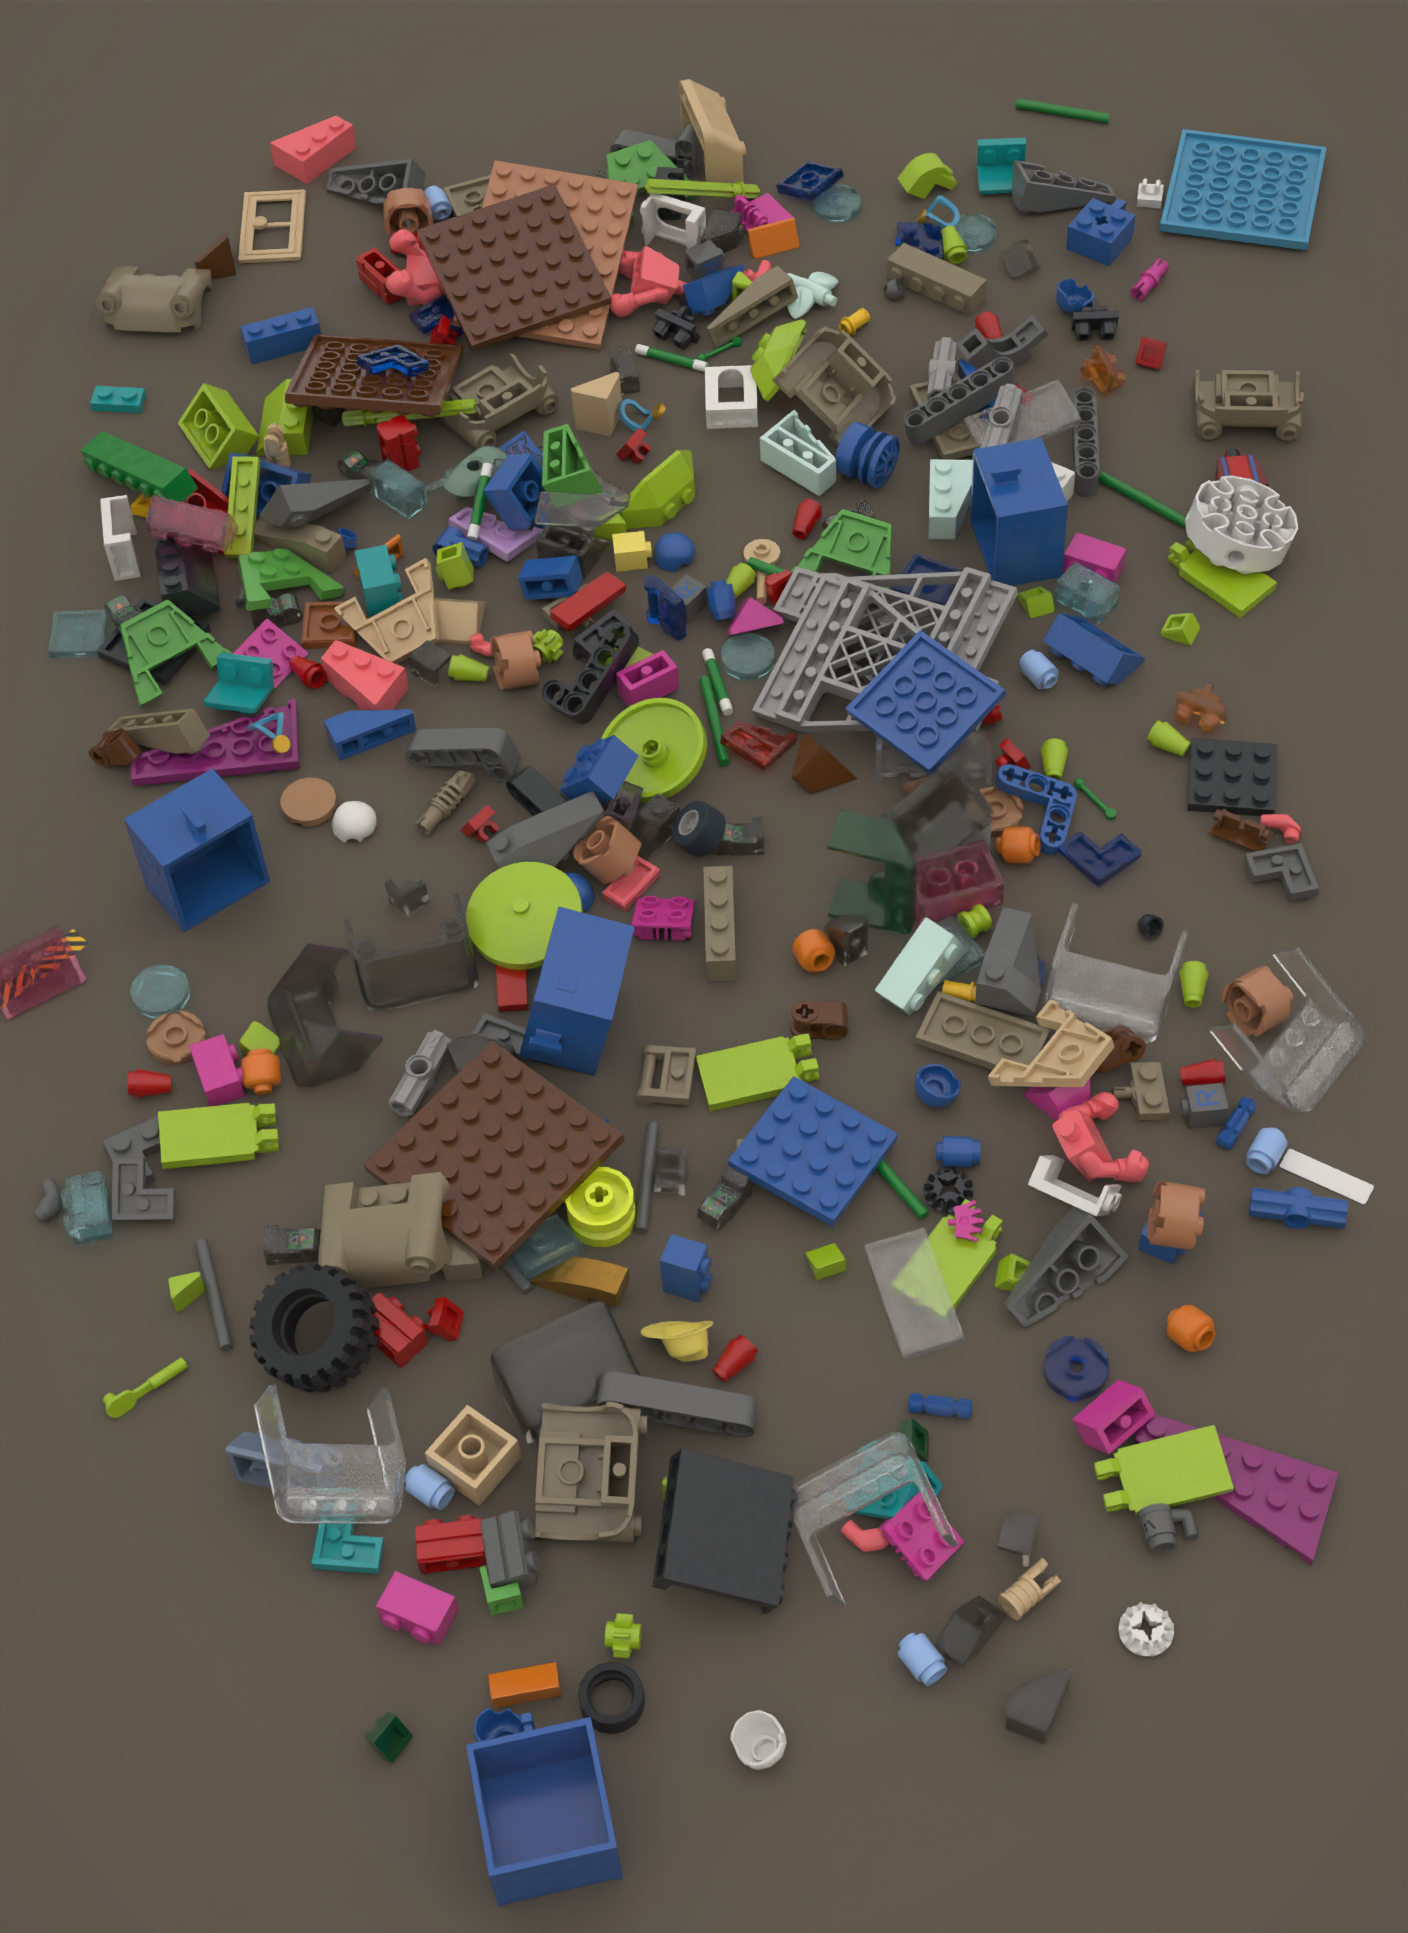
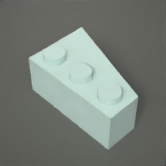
[928,459,973,539]
[875,917,968,1016]

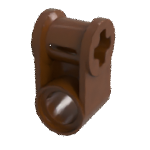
[89,728,141,767]
[790,1000,848,1040]
[1095,1025,1146,1073]

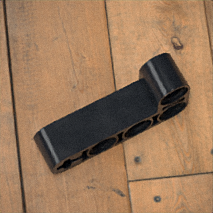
[541,622,639,724]

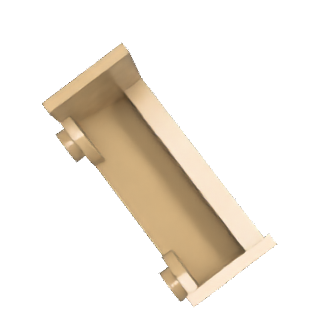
[679,79,746,183]

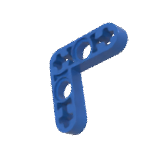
[995,764,1077,855]

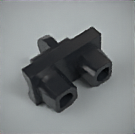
[1071,299,1119,341]
[652,306,701,350]

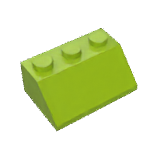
[256,379,315,456]
[178,383,259,470]

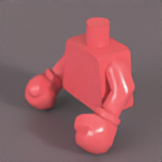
[386,229,447,306]
[610,246,687,318]
[1052,1092,1149,1183]

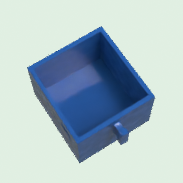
[970,437,1068,586]
[124,768,270,933]
[519,906,635,1076]
[466,1713,623,1907]

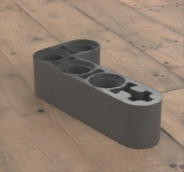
[610,125,704,177]
[405,727,521,784]

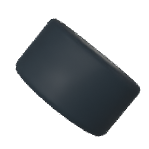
[672,800,726,857]

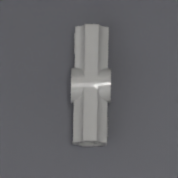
[927,337,957,400]
[981,383,1022,448]
[388,1030,452,1117]

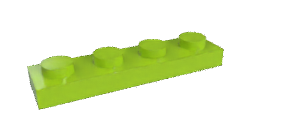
[224,457,260,559]

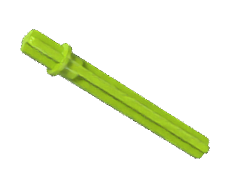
[645,179,760,199]
[342,398,477,427]

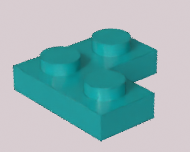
[311,1502,385,1574]

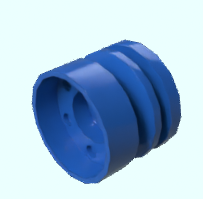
[835,421,900,489]

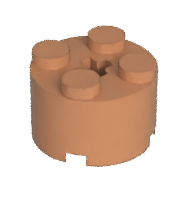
[383,188,433,238]
[490,630,541,690]
[573,816,642,885]
[1221,965,1293,1037]
[1147,1181,1205,1250]

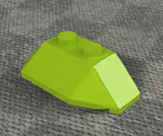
[750,319,807,402]
[618,450,695,529]

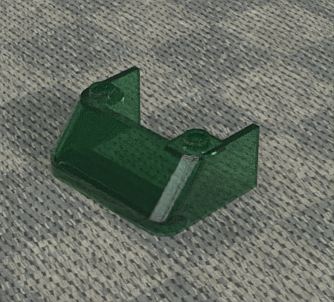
[827,809,917,934]

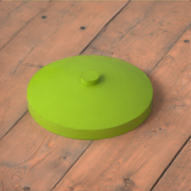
[602,698,707,803]
[466,862,583,970]

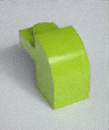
[897,153,958,199]

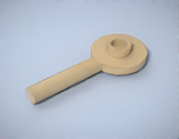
[743,539,781,605]

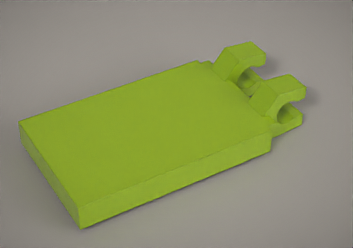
[1167,536,1277,618]
[696,1034,820,1112]
[158,1103,279,1169]
[891,1199,1003,1324]
[1094,1425,1234,1516]

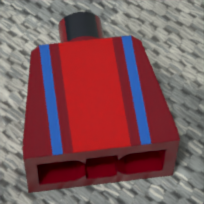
[1215,448,1269,487]

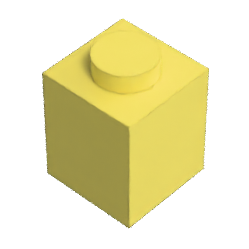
[612,531,652,572]

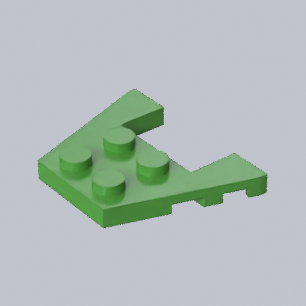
[606,140,699,220]
[791,509,893,604]
[238,548,344,611]
[120,599,232,708]

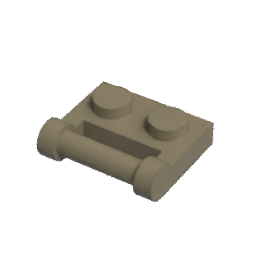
[635,1045,696,1105]

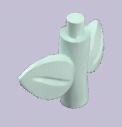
[787,272,838,320]

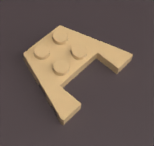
[334,558,439,664]
[988,999,1114,1088]

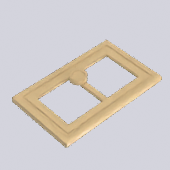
[238,189,306,264]

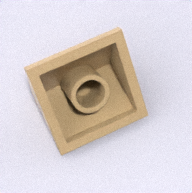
[570,372,622,436]
[434,598,486,645]

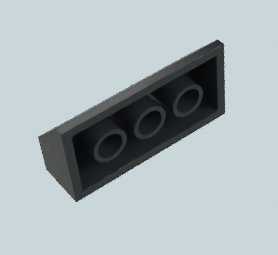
[153,530,221,617]

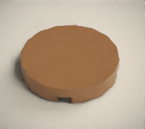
[280,777,337,827]
[966,786,1023,837]
[146,1011,206,1065]

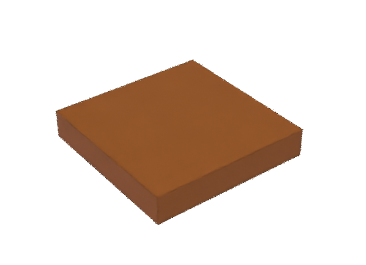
[301,601,357,649]

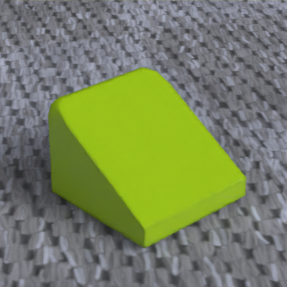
[732,271,752,301]
[593,511,627,542]
[1017,586,1055,619]
[1160,613,1200,645]
[239,1021,283,1056]
[805,1243,846,1281]
[995,1253,1031,1291]
[168,1271,206,1312]

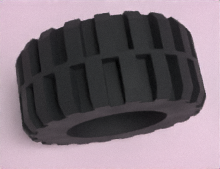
[249,1263,379,1393]

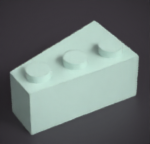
[760,410,836,496]

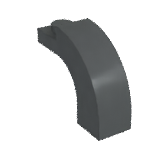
[956,314,1049,369]

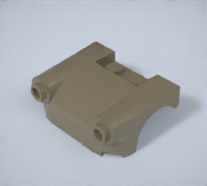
[96,266,212,332]
[772,326,897,446]
[438,353,559,450]
[1194,370,1304,441]
[318,1172,452,1288]
[534,1402,648,1543]

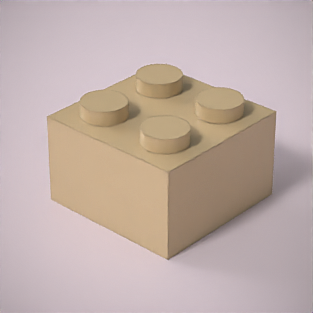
[425,1405,521,1506]

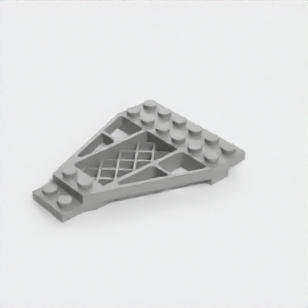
[773,566,1018,684]
[752,574,1000,733]

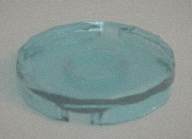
[814,184,862,223]
[952,214,997,253]
[720,633,775,680]
[130,965,190,1018]

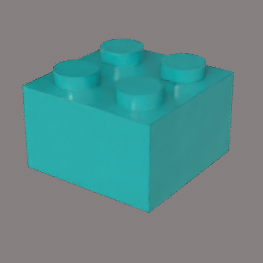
[355,544,404,618]

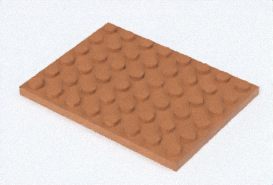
[453,160,638,350]

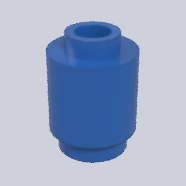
[706,579,736,620]
[936,1136,980,1168]

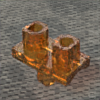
[1080,345,1126,395]
[1175,683,1227,733]

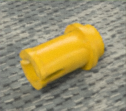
[838,308,870,336]
[942,980,976,1003]

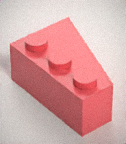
[270,116,357,184]
[321,640,409,710]

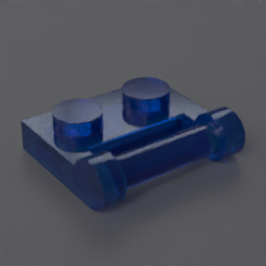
[644,575,686,642]

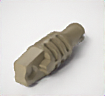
[415,770,475,836]

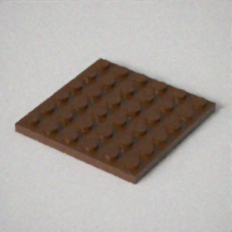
[417,184,611,351]
[285,334,463,417]
[364,1041,625,1270]

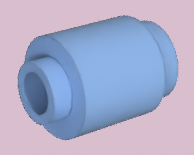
[424,186,452,221]
[1019,650,1059,690]
[1246,1127,1288,1174]
[405,1463,455,1511]
[897,1633,947,1686]

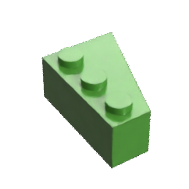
[542,424,604,507]

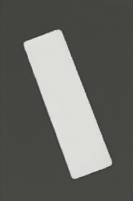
[1280,1149,1374,1204]

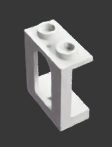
[640,194,707,249]
[705,365,758,429]
[100,495,141,581]
[1028,1155,1122,1216]

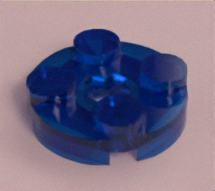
[1043,1336,1109,1402]

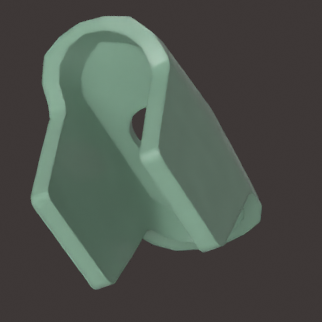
[443,445,507,512]

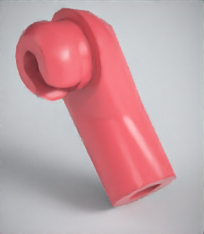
[743,260,772,282]
[469,633,491,657]
[1261,814,1302,844]
[841,1520,890,1552]

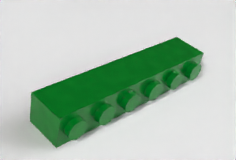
[80,431,198,508]

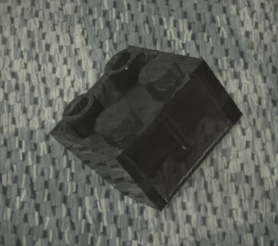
[536,522,610,579]

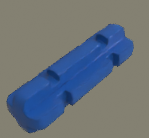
[1216,1096,1256,1150]
[908,1393,973,1419]

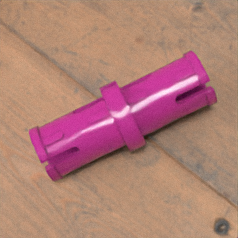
[1130,258,1169,301]

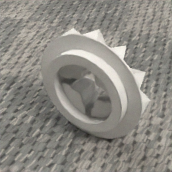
[1119,1602,1174,1656]

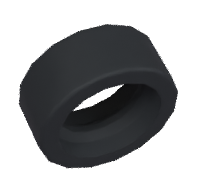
[578,1662,645,1734]

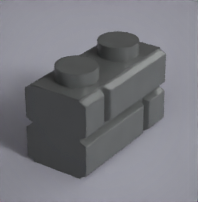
[480,1510,540,1588]

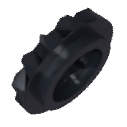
[924,1167,974,1213]

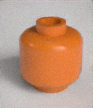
[996,826,1041,864]
[792,929,835,973]
[241,1049,282,1095]
[1167,1304,1216,1353]

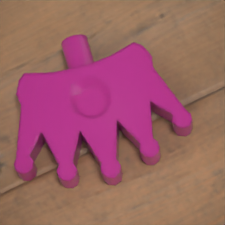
[948,1200,984,1243]

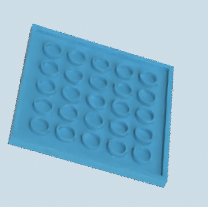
[1160,129,1327,250]

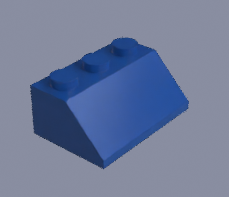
[239,307,321,365]
[221,452,312,515]
[1043,613,1145,686]

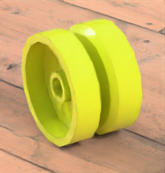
[565,1167,636,1247]

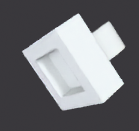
[1136,178,1164,209]

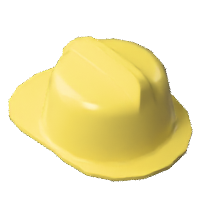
[641,1321,713,1362]

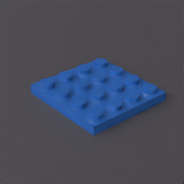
[846,630,1006,775]
[727,1076,898,1227]

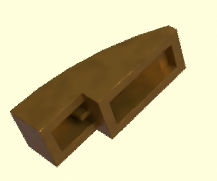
[531,1255,630,1307]

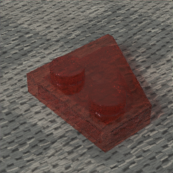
[720,721,798,771]

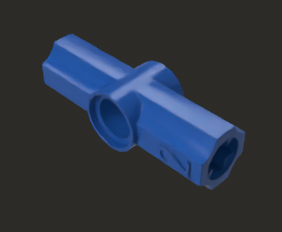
[1249,1187,1348,1229]

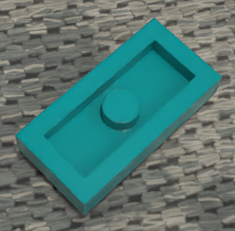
[90,386,147,413]

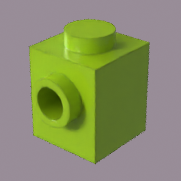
[436,542,474,590]

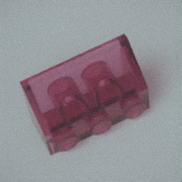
[145,496,239,553]
[901,839,1004,925]
[0,926,87,1019]

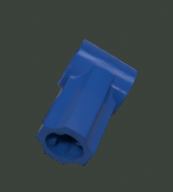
[432,526,489,567]

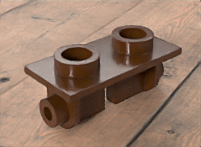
[1208,809,1273,852]

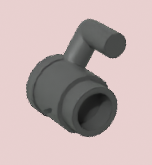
[1138,1503,1199,1554]

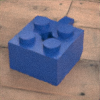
[1066,198,1136,266]
[483,453,550,530]
[559,735,639,804]

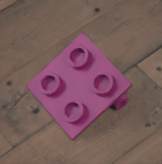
[728,193,795,233]
[233,619,309,689]
[632,896,695,941]
[879,1489,964,1581]

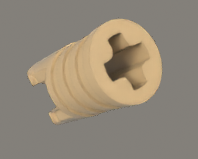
[264,423,291,467]
[998,1558,1061,1620]

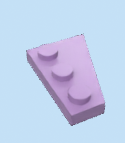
[449,507,543,562]

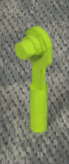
[103,1357,188,1418]

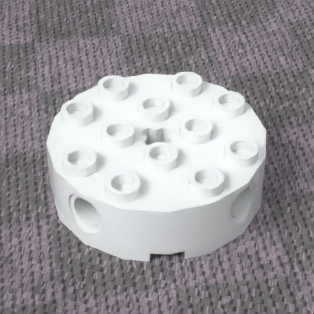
[1185,476,1298,574]

